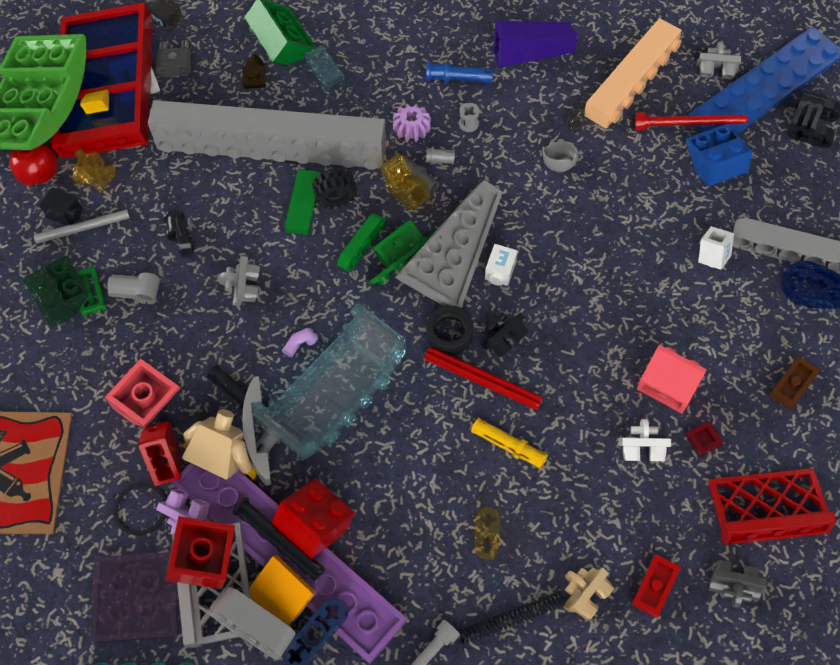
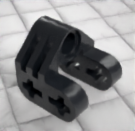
[787,88,840,148]

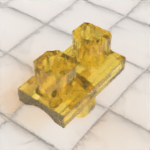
[72,149,115,193]

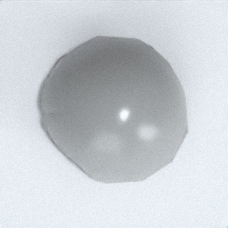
[542,141,579,173]

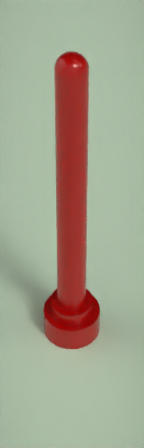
[635,112,748,131]

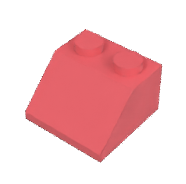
[105,358,180,428]

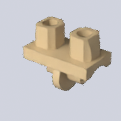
[564,568,614,619]

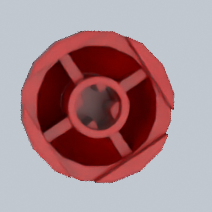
[9,143,58,186]

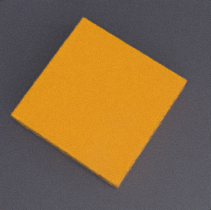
[249,555,316,627]

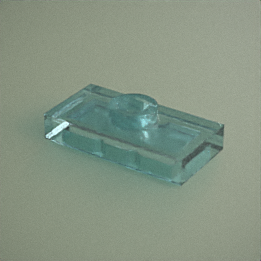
[303,45,344,89]

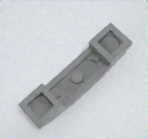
[242,376,271,486]

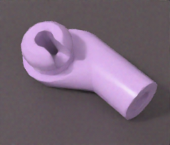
[282,328,318,357]

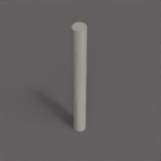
[34,209,130,244]

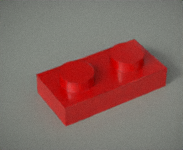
[631,554,681,618]

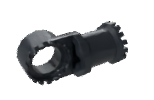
[163,210,194,256]

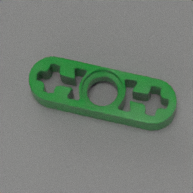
[337,212,385,272]

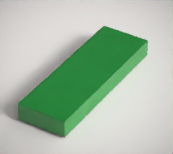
[285,169,321,235]

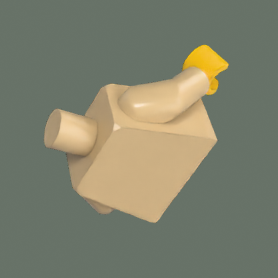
[182,409,257,480]

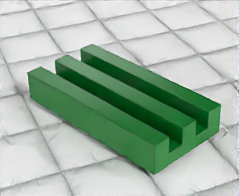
[71,266,107,317]

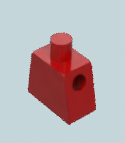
[138,422,181,486]

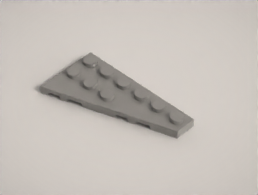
[395,180,503,308]

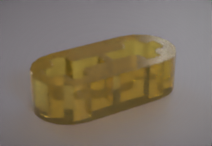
[474,507,500,561]

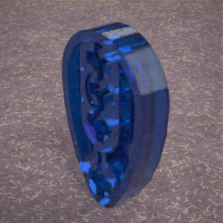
[781,261,840,309]

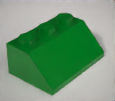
[244,0,319,66]

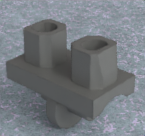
[708,560,767,608]

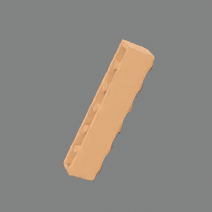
[584,18,682,129]

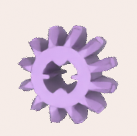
[393,103,431,142]

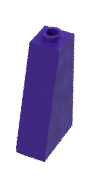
[493,21,578,67]

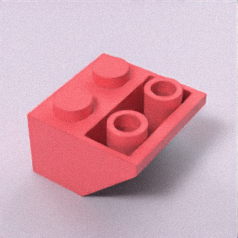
[637,345,707,414]

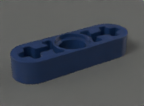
[283,598,349,665]

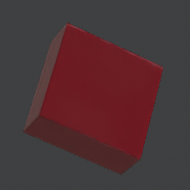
[685,421,723,457]

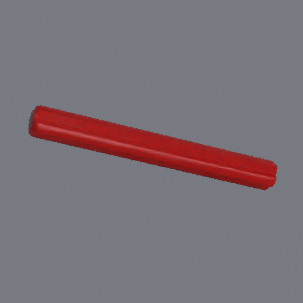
[425,347,543,410]

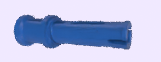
[426,61,493,84]

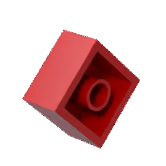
[271,478,355,559]
[165,516,235,589]

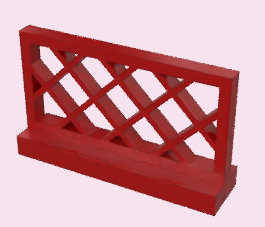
[708,468,837,545]

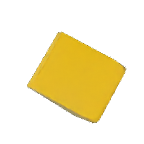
[80,90,109,114]

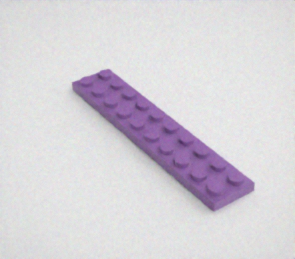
[171,463,407,664]

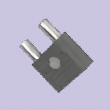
[155,40,191,77]

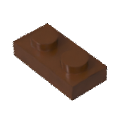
[768,356,821,411]

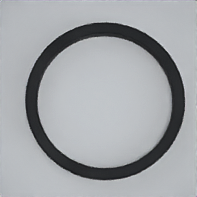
[113,483,167,535]

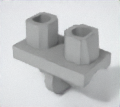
[696,42,741,80]
[218,256,260,306]

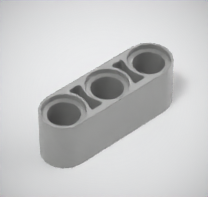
[211,587,296,660]

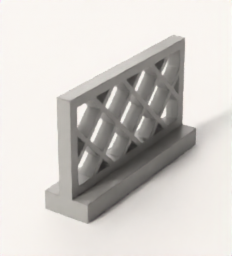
[172,522,251,649]

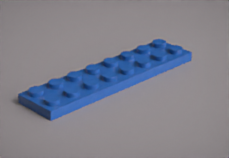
[688,26,840,134]

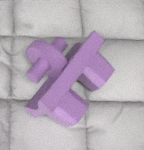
[156,489,212,534]

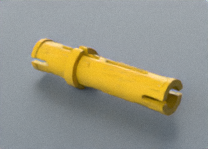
[471,418,548,469]

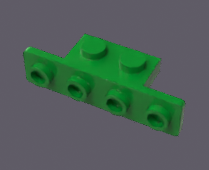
[368,219,439,285]

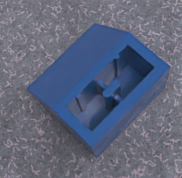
[686,124,752,187]

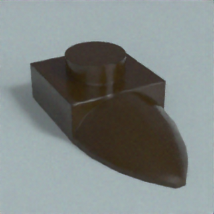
[242,53,266,89]

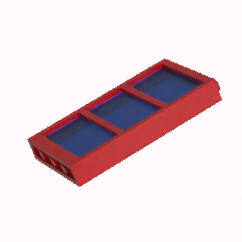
[51,2,153,158]

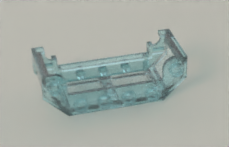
[251,303,406,461]

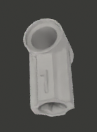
[107,273,160,304]

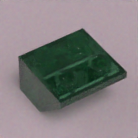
[22,255,90,328]

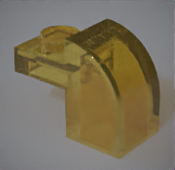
[380,154,431,211]

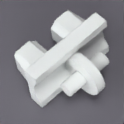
[619,419,671,461]

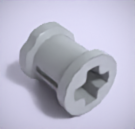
[459,103,479,132]

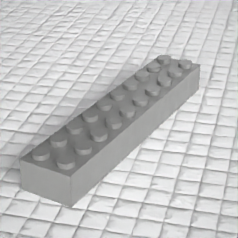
[148,100,386,170]

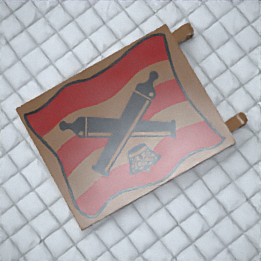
[0,412,72,534]

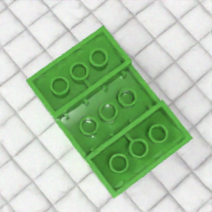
[0,34,86,150]

